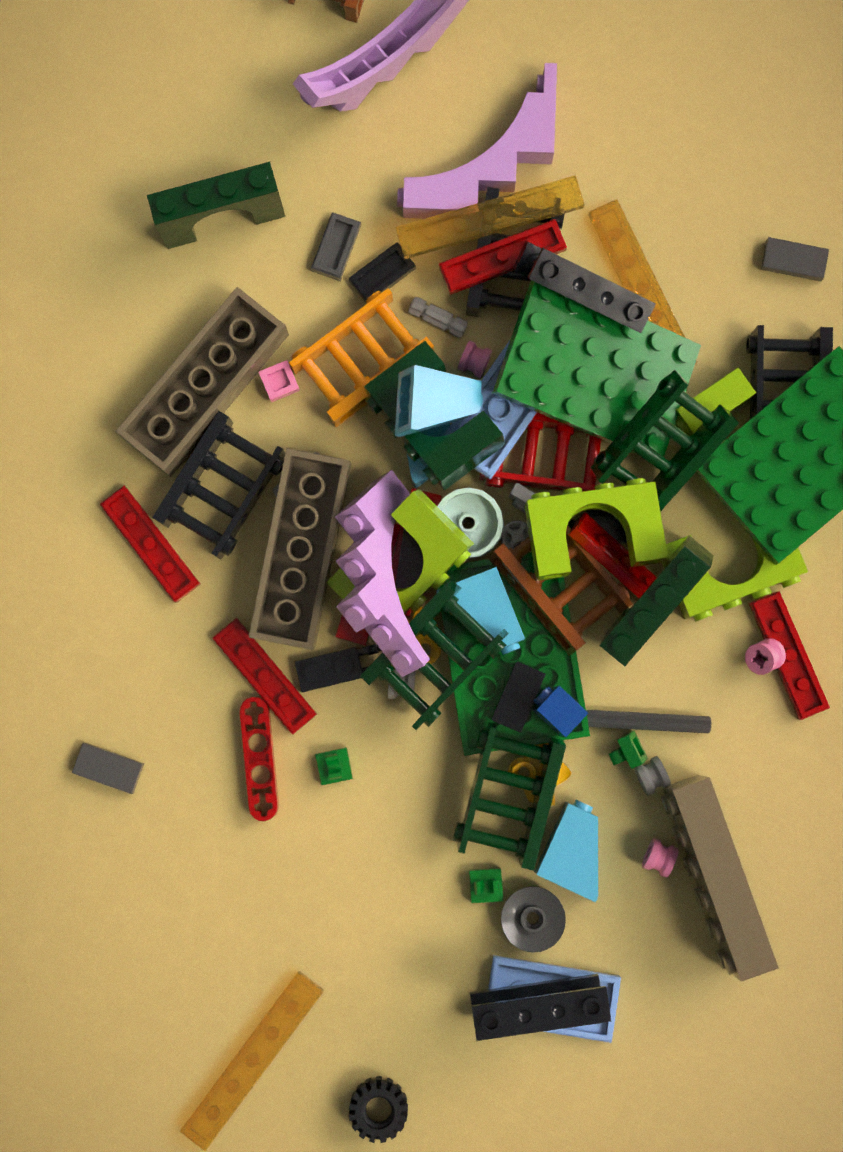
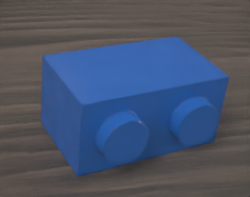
[533,686,588,737]

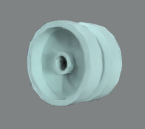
[437,487,504,558]

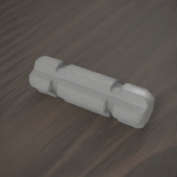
[408,297,468,338]

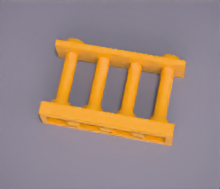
[289,288,434,427]

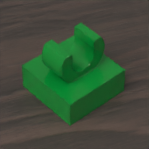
[608,730,648,769]
[315,748,353,785]
[469,868,503,903]

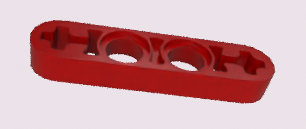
[240,697,279,821]

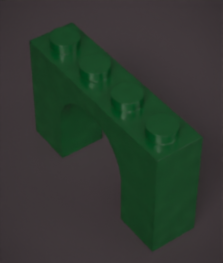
[147,161,286,249]
[364,341,505,491]
[599,535,714,667]

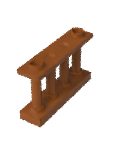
[488,522,633,656]

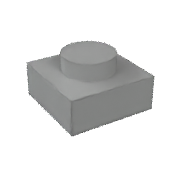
[509,483,535,513]

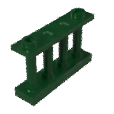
[591,369,739,512]
[360,580,509,730]
[453,722,566,871]

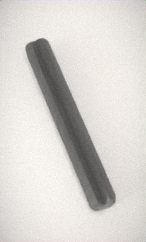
[587,710,712,733]

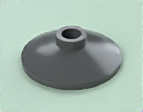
[501,886,566,952]

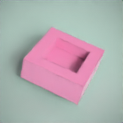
[259,360,300,403]

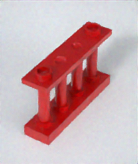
[479,412,602,492]

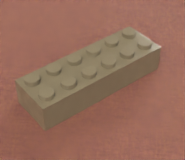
[115,287,289,477]
[249,448,352,650]
[661,775,779,982]

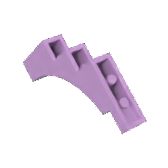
[397,63,557,221]

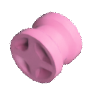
[458,340,492,379]
[745,638,786,675]
[642,838,679,878]

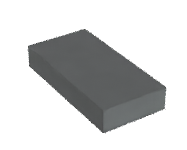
[311,212,361,282]
[761,237,829,282]
[72,743,144,794]

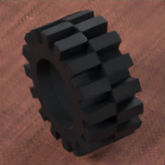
[349,1076,408,1143]

